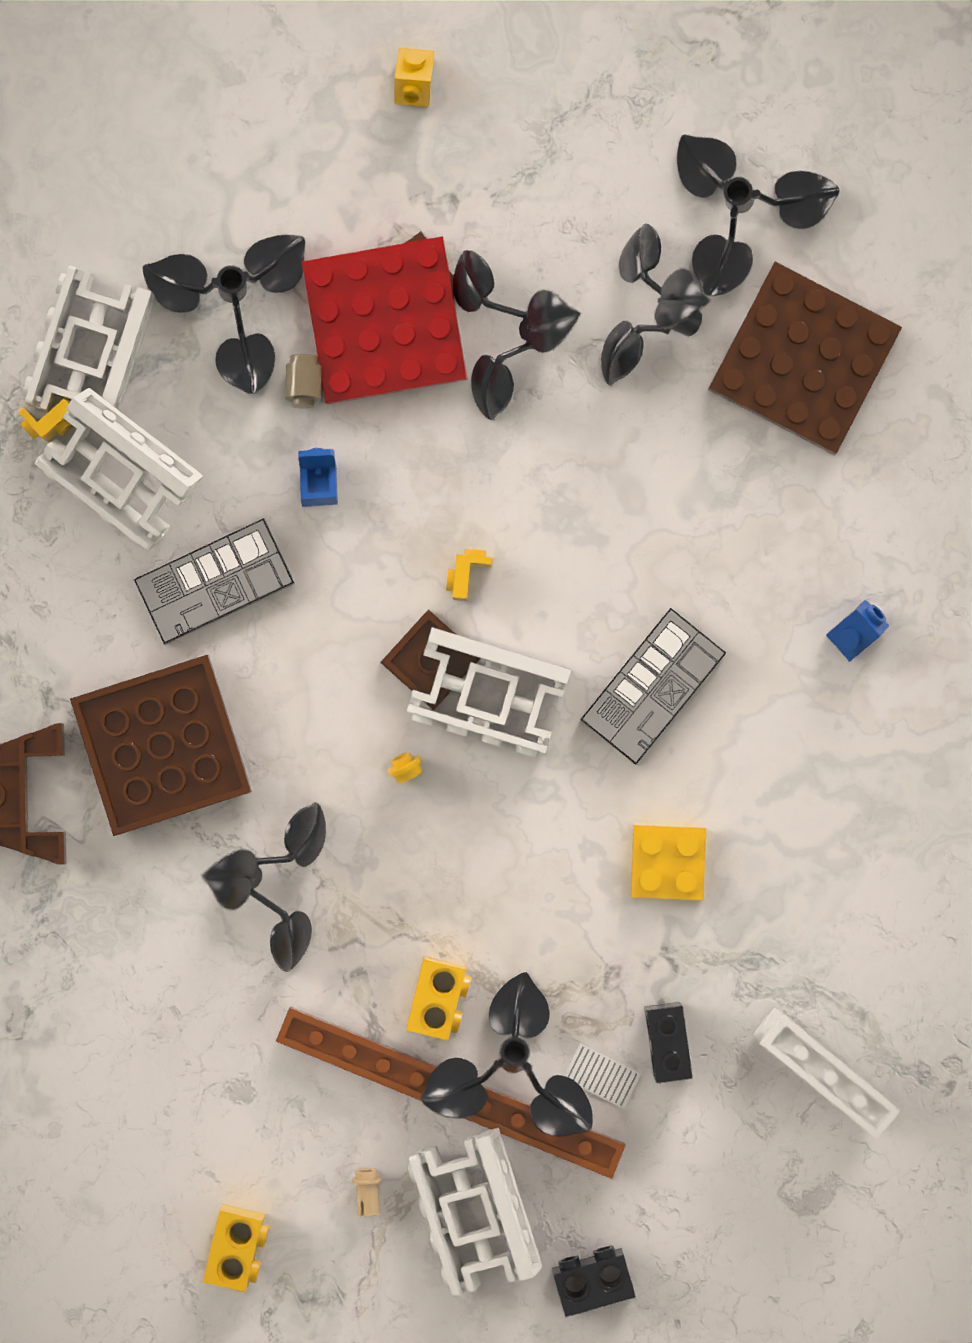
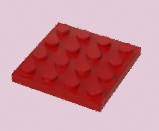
[302,236,468,405]

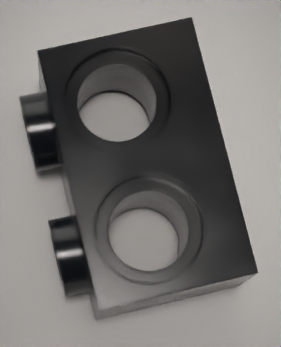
[644,1002,693,1084]
[553,1245,636,1318]

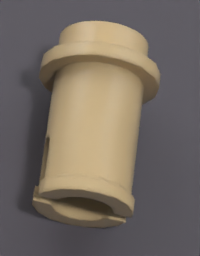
[352,1168,381,1217]

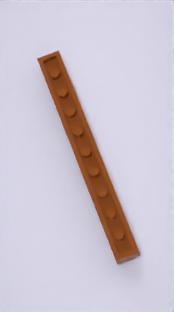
[276,1006,626,1179]

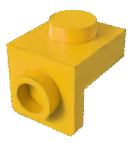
[394,48,434,107]
[18,399,73,442]
[446,549,493,601]

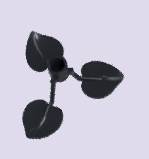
[677,134,840,296]
[601,224,710,386]
[143,235,305,394]
[453,250,581,420]
[201,802,326,972]
[421,972,593,1137]

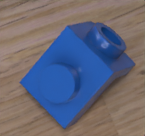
[298,448,338,507]
[826,600,889,662]

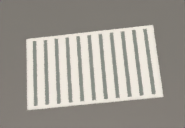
[564,1043,641,1109]

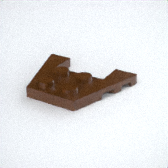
[0,723,66,865]

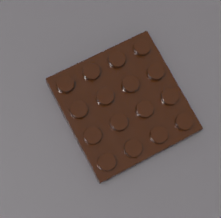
[708,261,902,455]
[70,654,252,836]

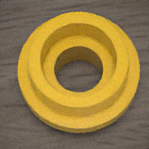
[387,752,423,783]

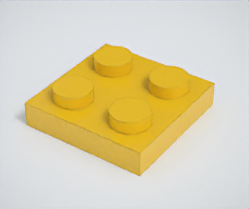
[630,825,706,900]

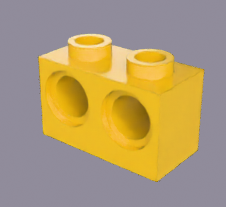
[406,956,471,1040]
[203,1204,269,1292]

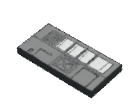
[134,518,295,645]
[580,608,726,765]

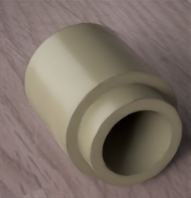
[285,354,321,409]

